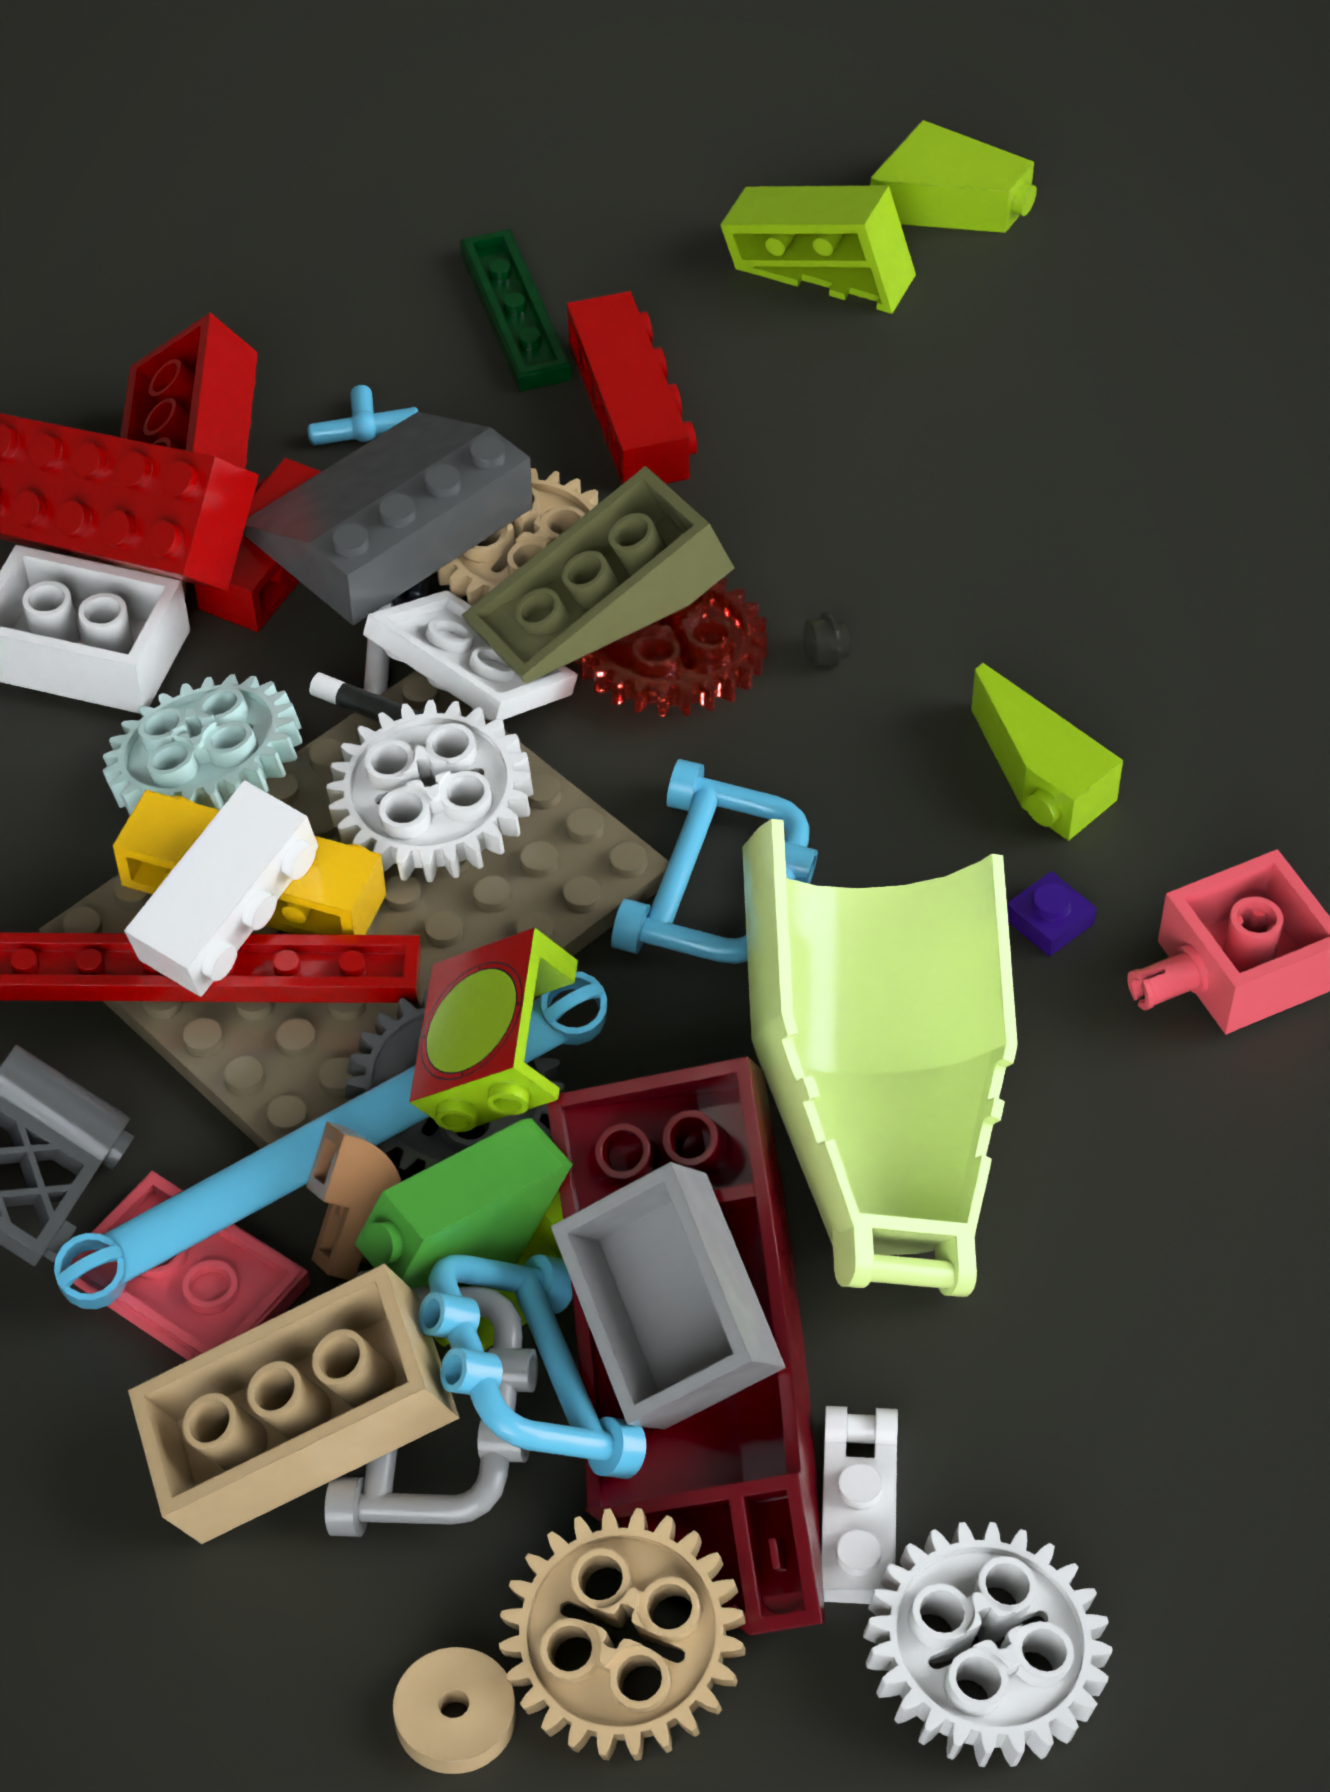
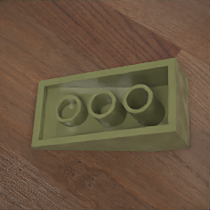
[461,466,734,684]

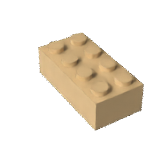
[128,1263,460,1544]

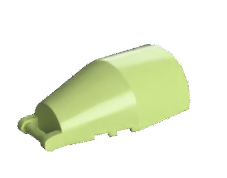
[742,819,1018,1297]

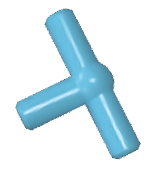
[307,385,419,446]

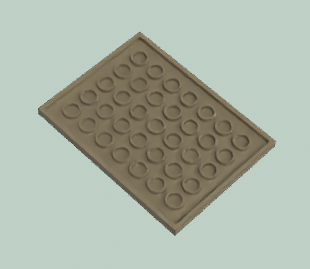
[38,670,669,1149]

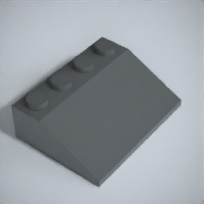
[243,412,533,626]

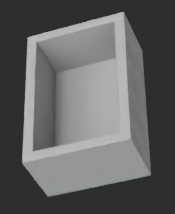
[550,1162,786,1430]

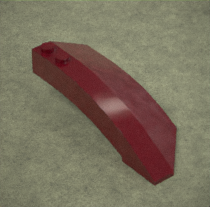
[547,1056,825,1636]

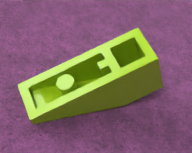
[971,663,1123,841]

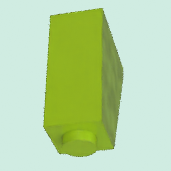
[870,120,1037,233]

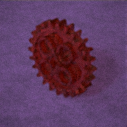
[575,577,768,717]

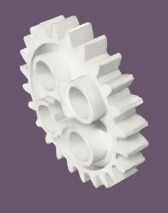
[326,700,533,882]
[863,1522,1112,1767]

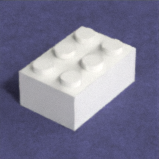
[0,545,190,714]

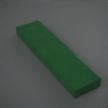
[459,229,572,392]

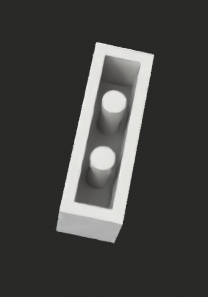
[124,780,318,997]

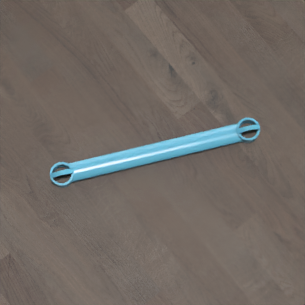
[54,972,607,1309]

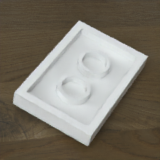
[363,590,578,721]

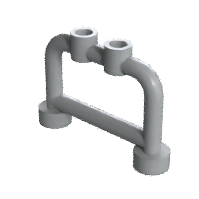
[325,1271,538,1537]

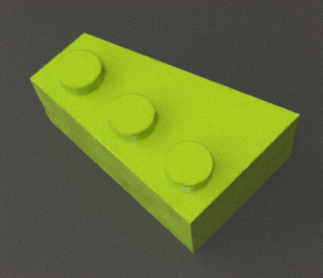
[720,185,916,314]

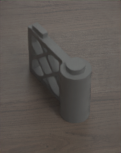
[0,1044,135,1267]

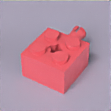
[1127,849,1330,1035]

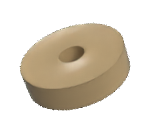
[393,1647,516,1774]

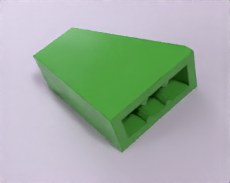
[354,1118,573,1289]

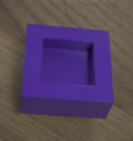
[1007,871,1097,957]

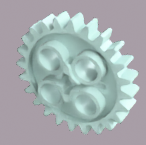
[103,674,303,815]

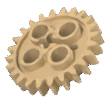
[437,468,598,606]
[499,1508,746,1761]

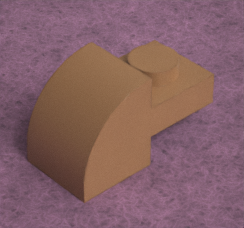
[306,1122,401,1281]

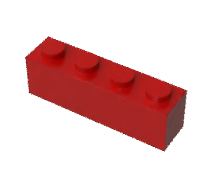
[567,291,697,485]

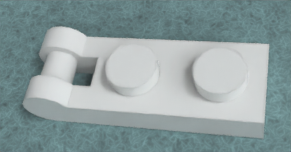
[821,1406,898,1604]

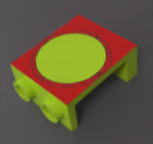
[409,927,578,1133]

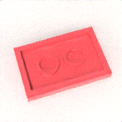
[69,1171,310,1360]

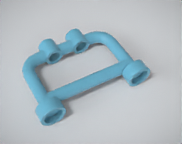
[611,759,818,964]
[419,1254,646,1479]

